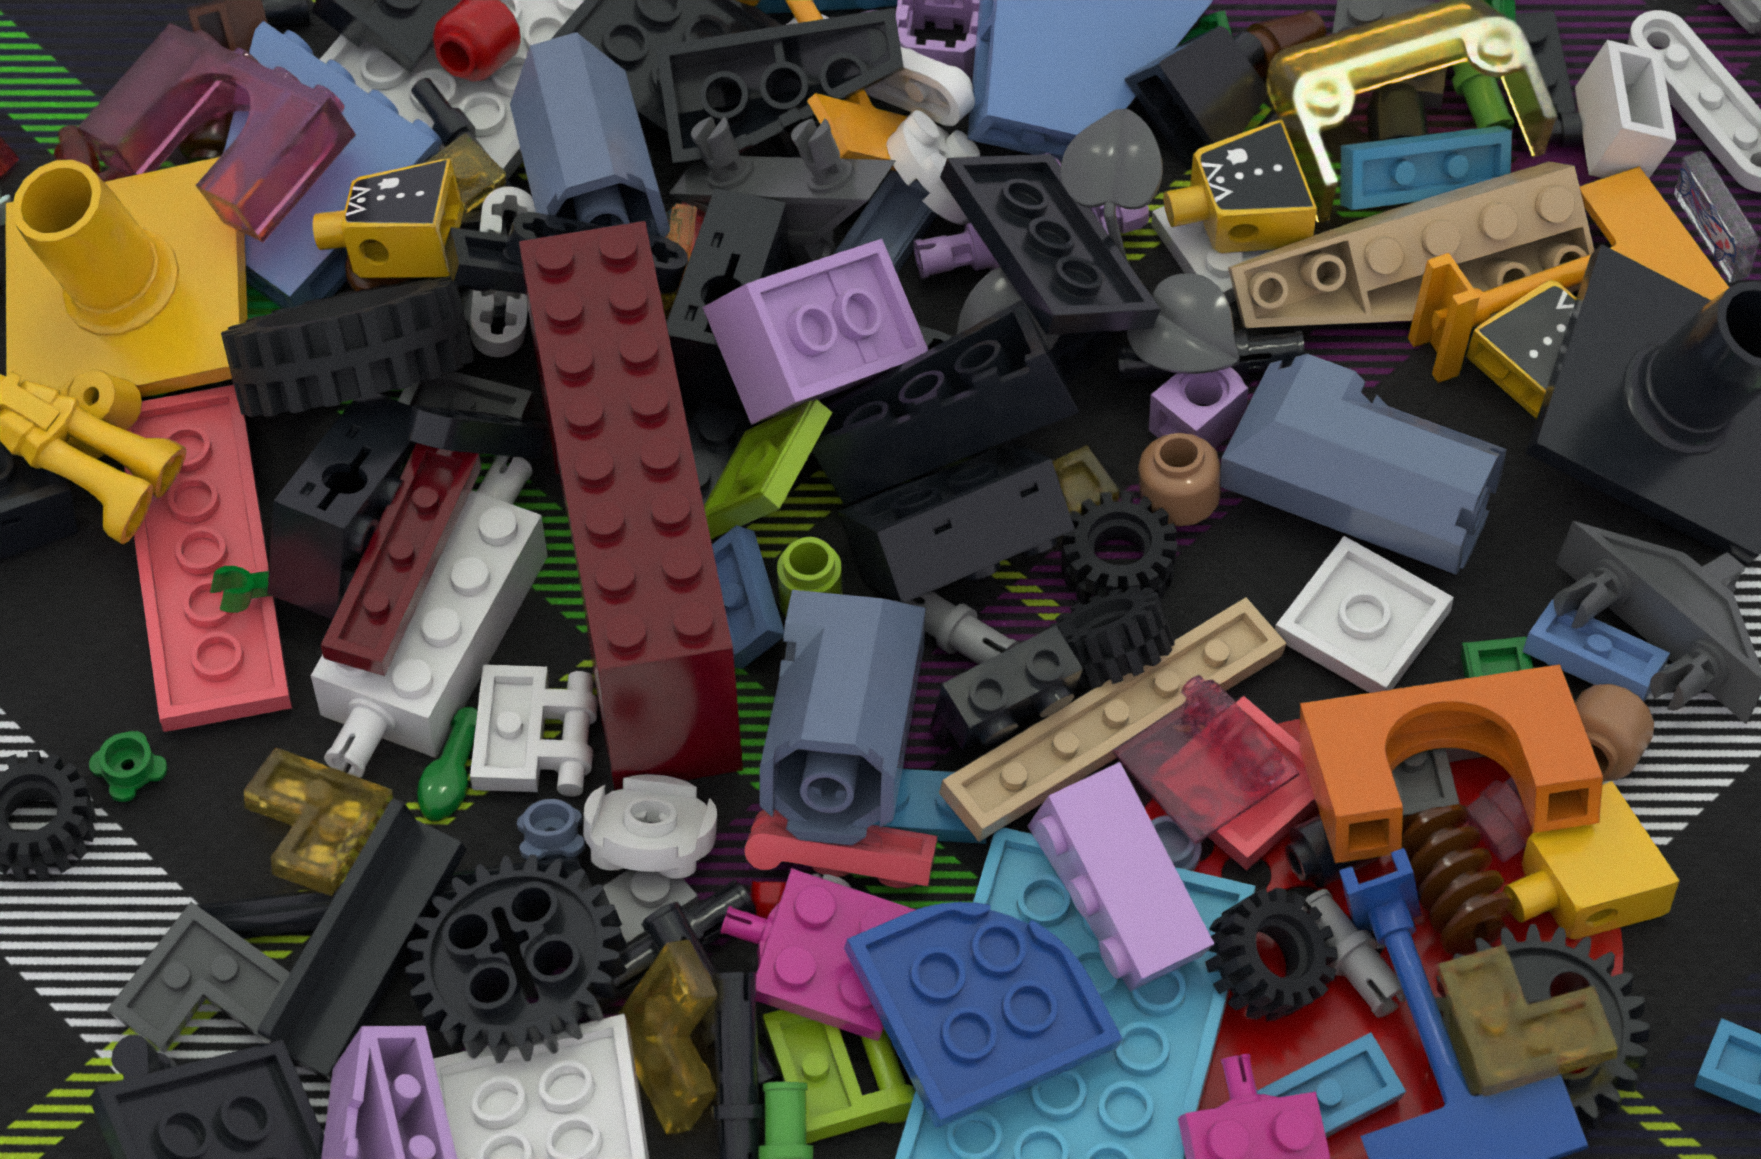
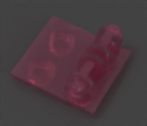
[1113,675,1299,845]

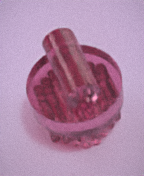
[1466,777,1533,862]

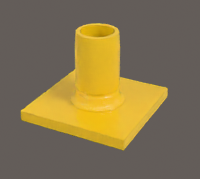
[6,154,248,398]

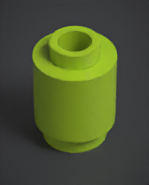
[777,537,843,617]

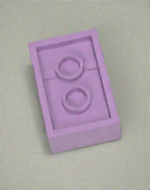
[702,239,928,425]

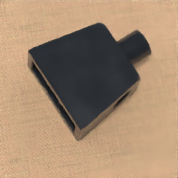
[1124,26,1268,171]

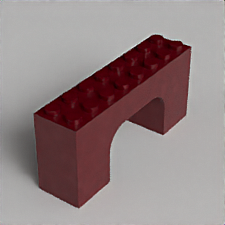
[519,221,743,791]

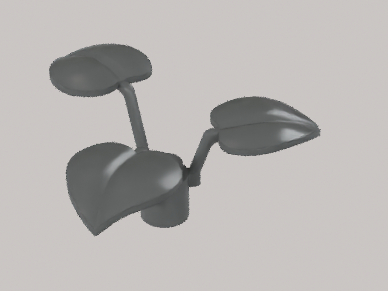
[957,109,1240,374]

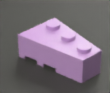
[1028,762,1214,991]
[321,1026,457,1159]

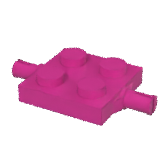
[720,868,915,1041]
[1177,1054,1331,1159]

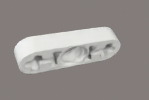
[470,187,536,357]

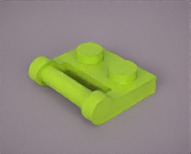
[763,1009,915,1144]

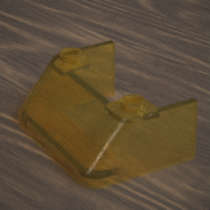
[1266,0,1557,223]

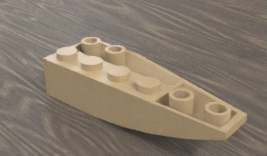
[1228,162,1594,328]

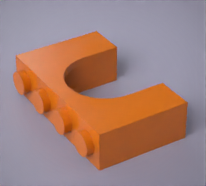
[1300,664,1603,863]

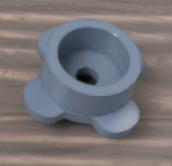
[517,799,585,861]

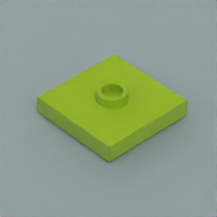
[704,399,832,539]

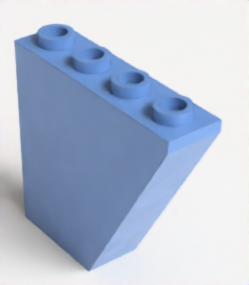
[967,0,1213,161]
[223,21,444,308]

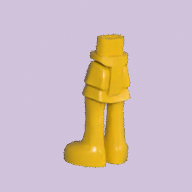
[0,371,187,544]

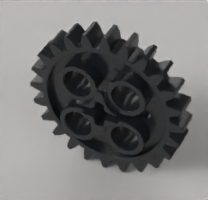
[405,854,627,1063]
[1428,924,1649,1130]

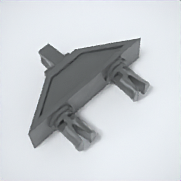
[668,116,896,265]
[1554,521,1761,724]

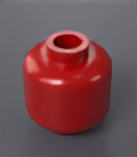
[433,0,521,82]

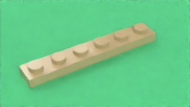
[939,597,1287,842]

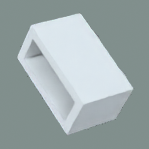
[1575,40,1676,178]

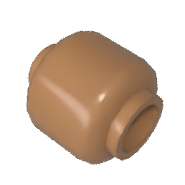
[1138,433,1221,527]
[1575,684,1654,781]

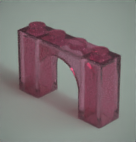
[78,23,356,242]

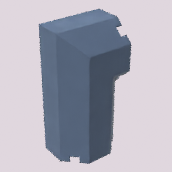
[510,32,670,238]
[1220,354,1507,574]
[760,590,926,845]

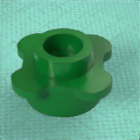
[89,731,168,802]

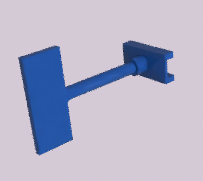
[1339,848,1588,1159]

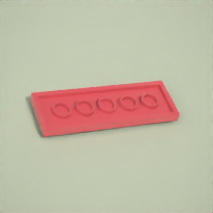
[124,385,292,732]

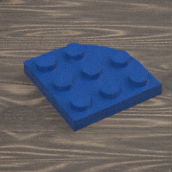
[844,902,1123,1129]

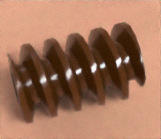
[1402,804,1516,955]

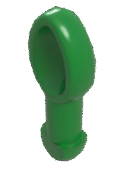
[417,707,478,822]

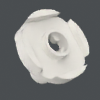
[886,110,980,225]
[583,775,717,879]

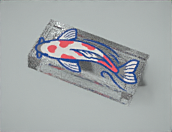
[1674,151,1759,283]

